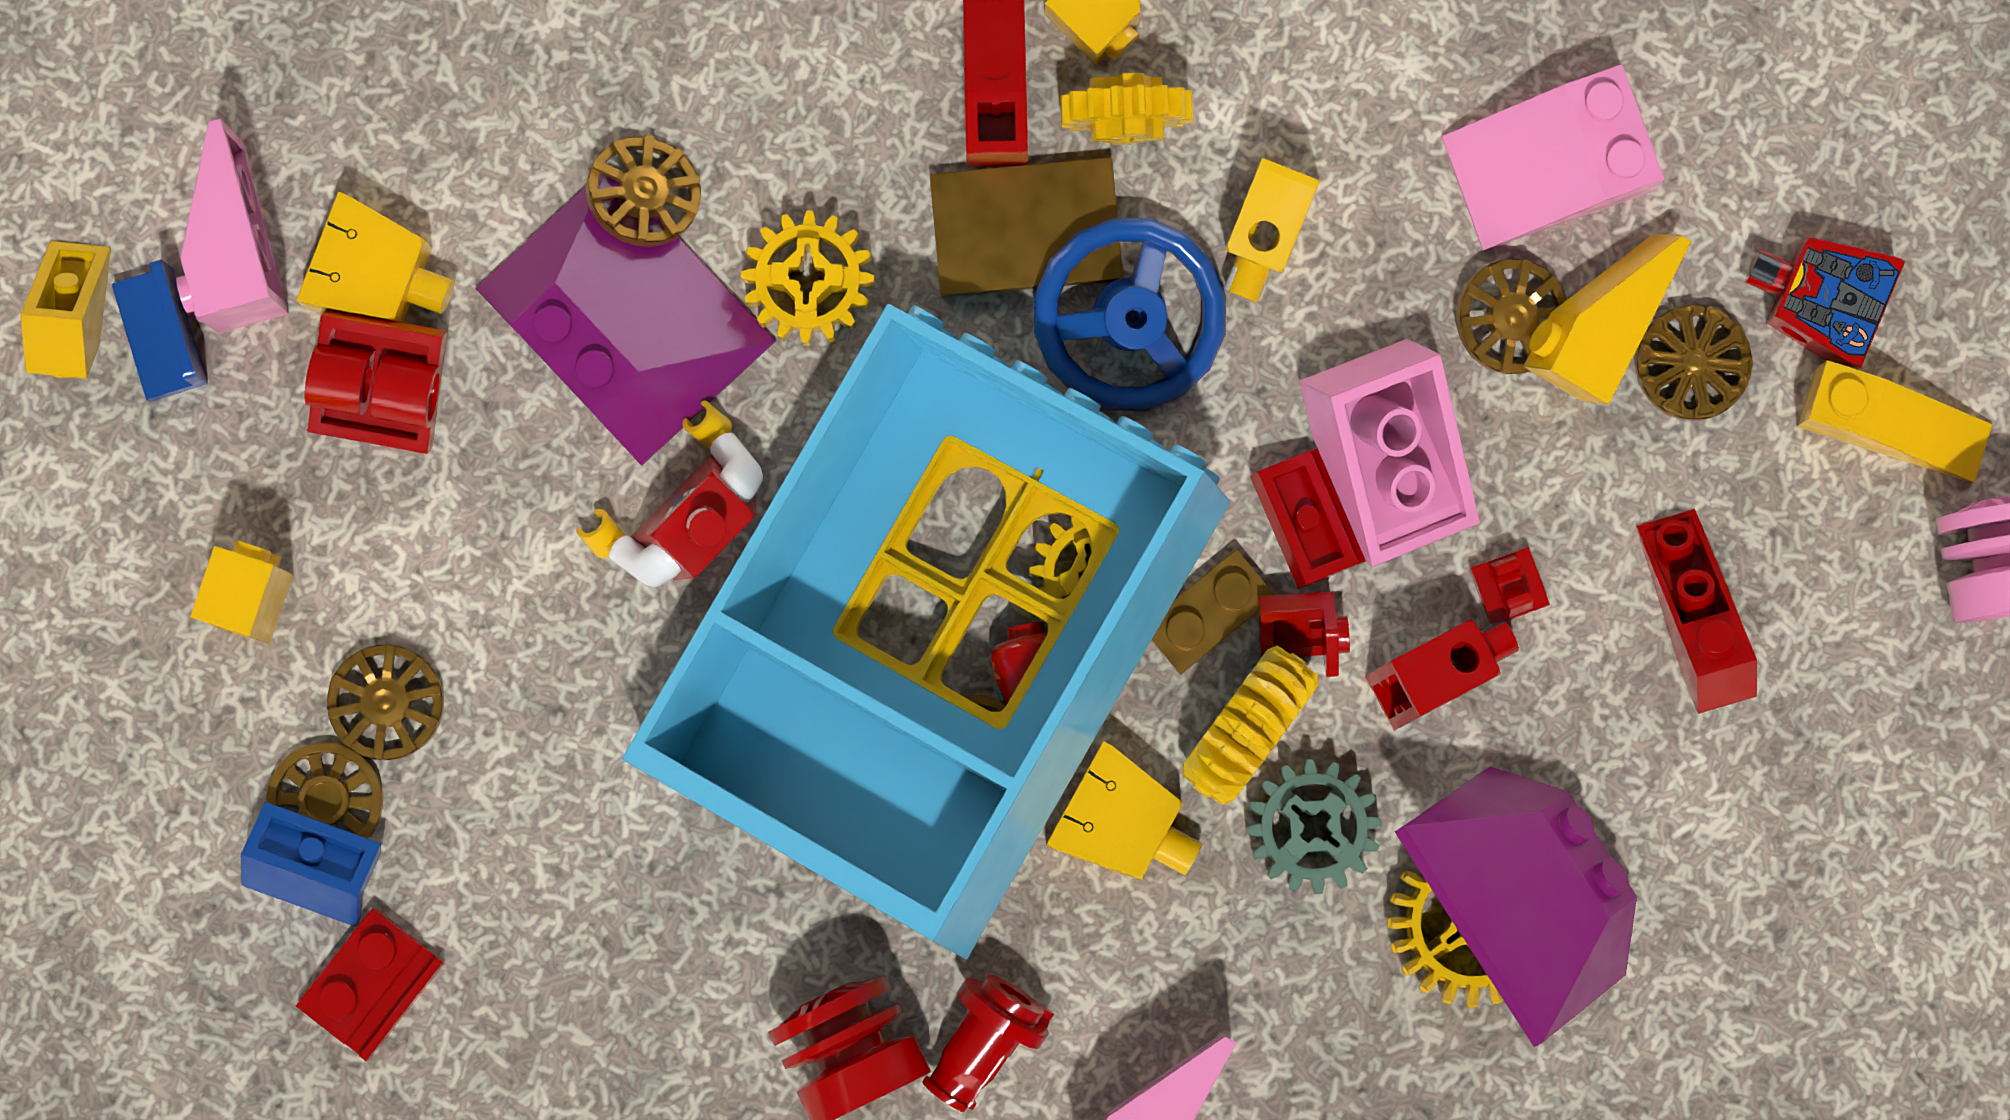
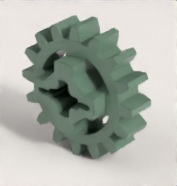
[1246,759,1382,894]

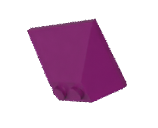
[475,164,776,466]
[1395,766,1637,1047]

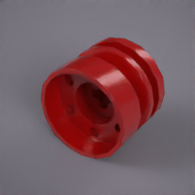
[768,975,931,1120]

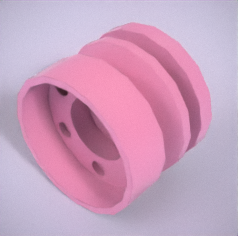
[1936,496,2010,623]

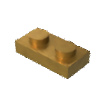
[1151,549,1275,676]

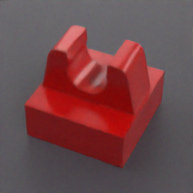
[1469,547,1550,624]

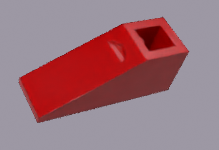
[963,0,1028,167]
[1636,509,1757,714]

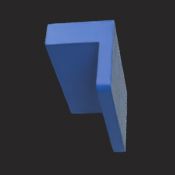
[111,259,208,402]
[241,802,381,926]

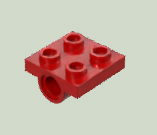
[304,309,447,454]

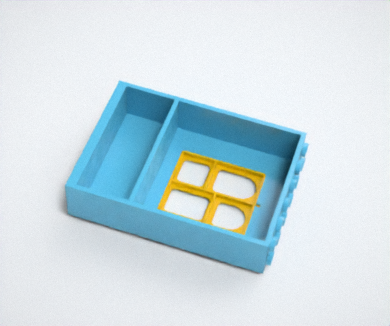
[621,304,1231,959]

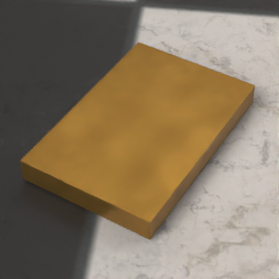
[929,157,1124,298]

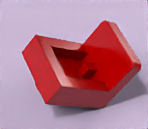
[1259,592,1350,677]

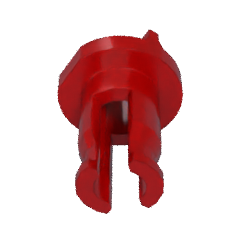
[922,974,1054,1113]

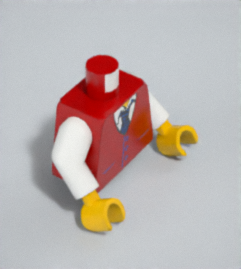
[576,401,763,587]

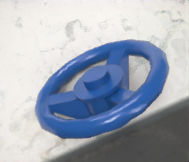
[1034,218,1226,411]

